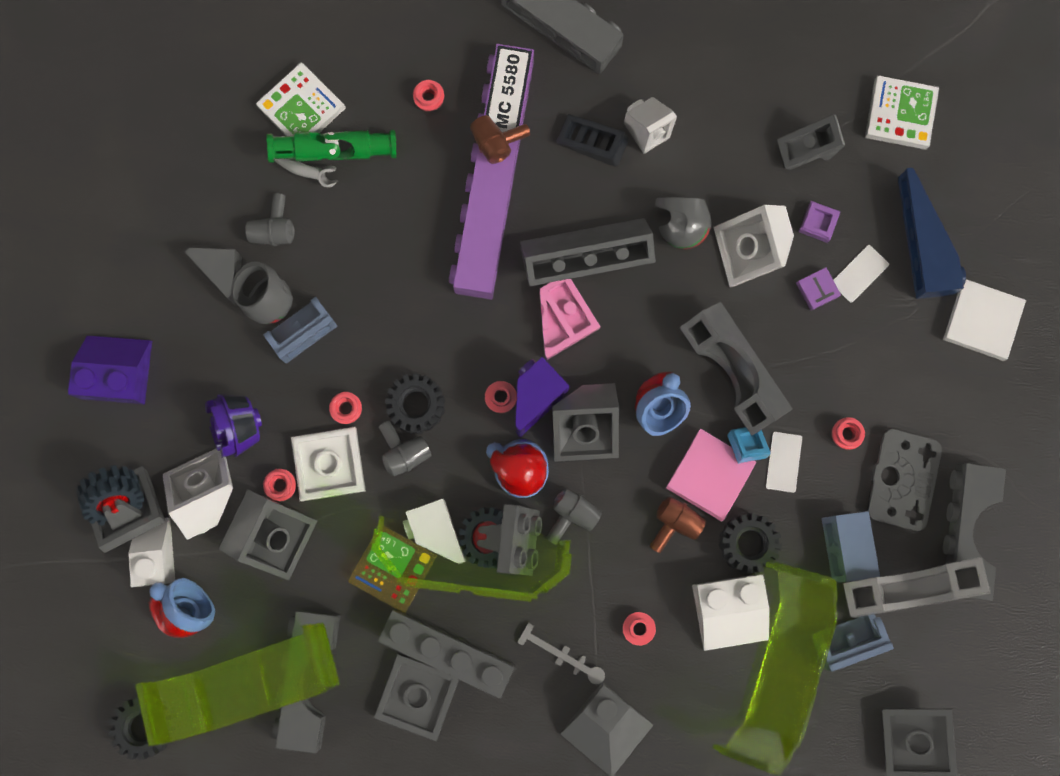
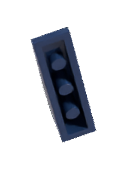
[898,168,966,299]

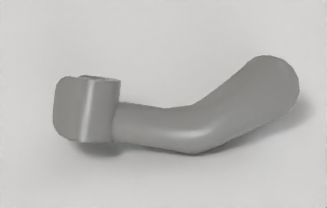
[275,159,338,188]

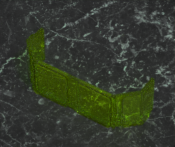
[371,516,571,602]
[712,562,838,775]
[135,623,340,746]

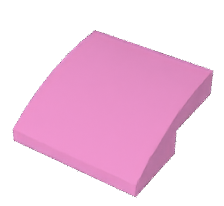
[666,429,756,522]

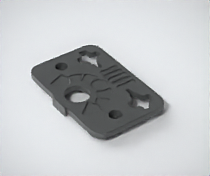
[867,429,942,531]

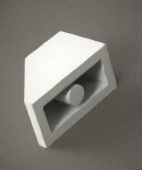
[624,97,677,154]
[403,499,466,564]
[129,518,175,587]

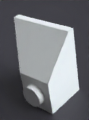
[714,205,794,287]
[163,449,233,540]

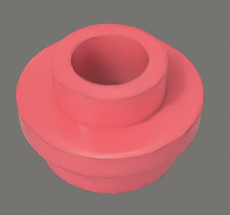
[413,80,444,111]
[485,381,517,413]
[329,392,362,424]
[832,417,865,450]
[263,469,296,502]
[623,612,656,646]

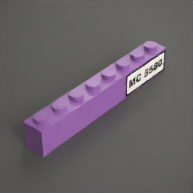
[449,44,534,300]

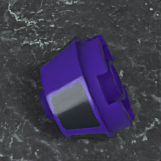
[205,394,262,458]

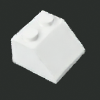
[692,574,769,651]

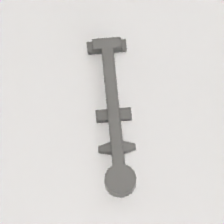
[517,622,605,684]

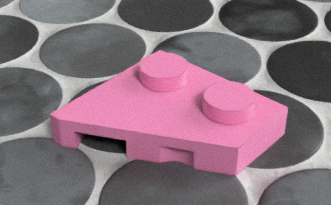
[540,279,600,360]

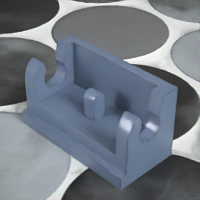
[263,297,337,363]
[822,511,880,583]
[811,614,894,672]

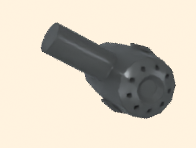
[246,193,295,246]
[379,421,432,477]
[546,488,602,545]

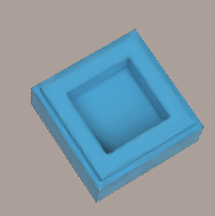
[727,427,771,463]

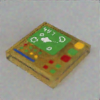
[348,524,438,613]

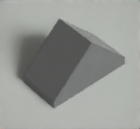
[185,248,242,305]

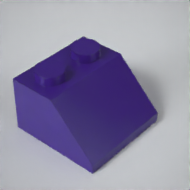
[68,336,152,404]
[516,357,569,437]

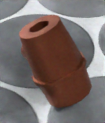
[470,115,530,164]
[650,497,706,553]

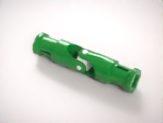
[267,130,397,163]

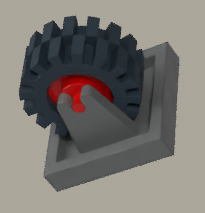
[76,466,165,553]
[459,504,542,576]

